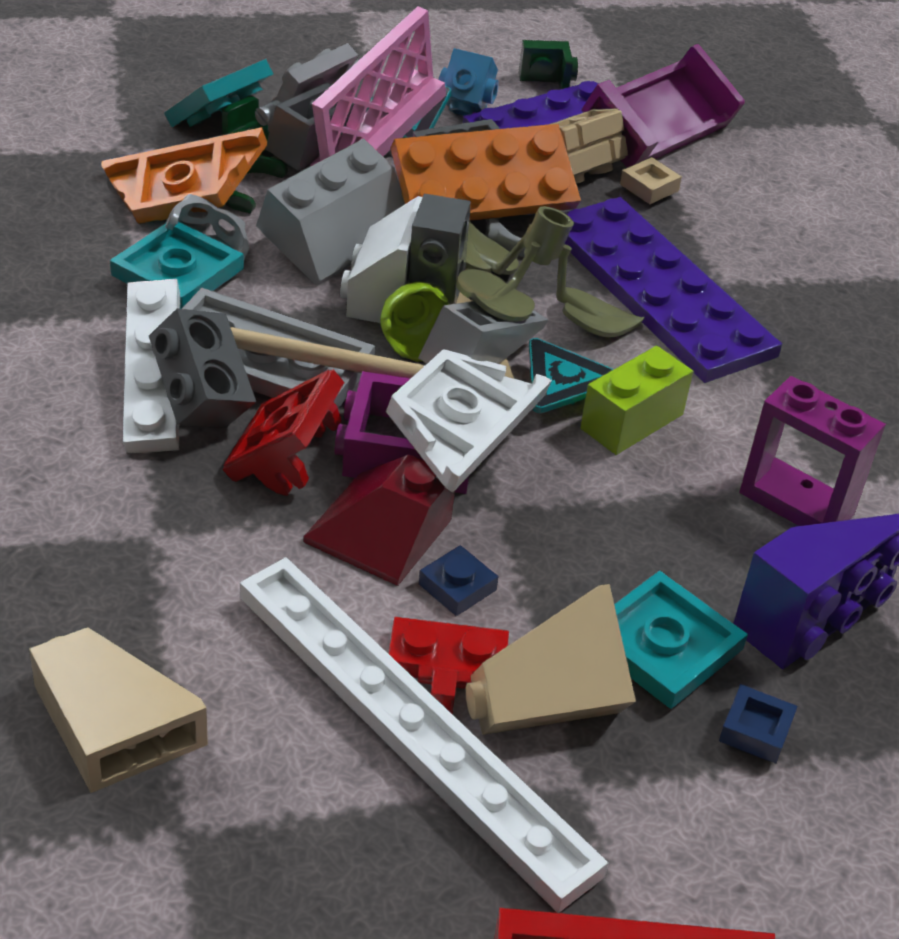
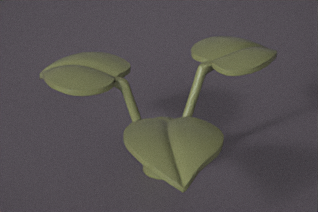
[456,206,644,337]

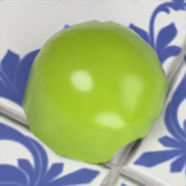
[380,281,450,362]

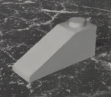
[418,301,548,364]

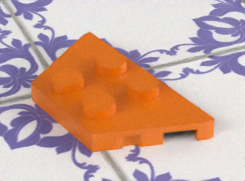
[101,127,267,224]

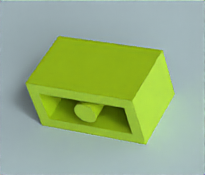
[580,345,693,455]

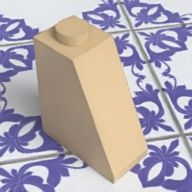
[466,584,636,735]
[29,627,208,793]

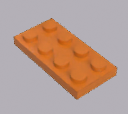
[390,124,581,221]

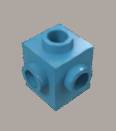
[439,48,499,116]

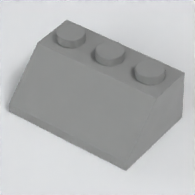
[256,138,405,286]

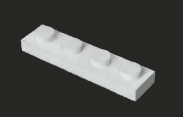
[123,279,180,453]

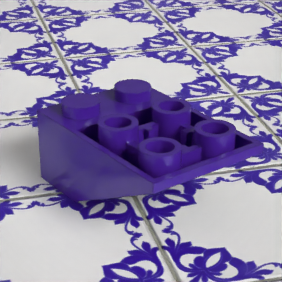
[733,514,899,670]

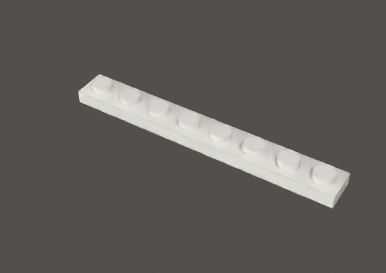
[240,557,608,913]

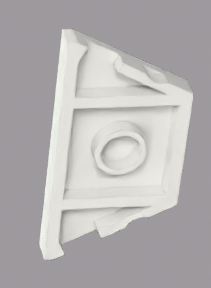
[386,349,552,492]

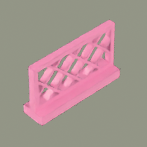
[310,6,446,166]

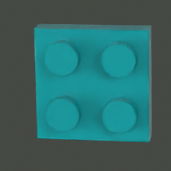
[164,59,274,128]
[110,222,244,309]
[614,570,748,709]

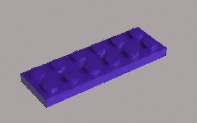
[565,197,782,383]

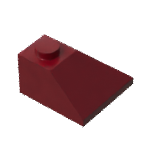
[303,454,455,586]

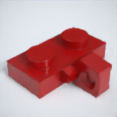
[388,617,509,715]

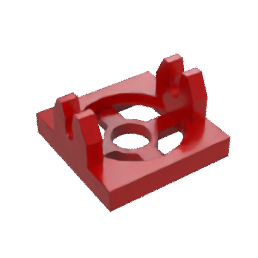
[222,369,345,496]

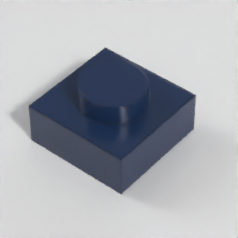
[418,545,499,616]
[719,684,798,764]

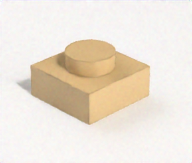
[620,157,682,204]

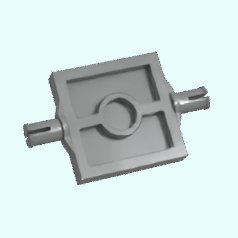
[255,43,359,126]

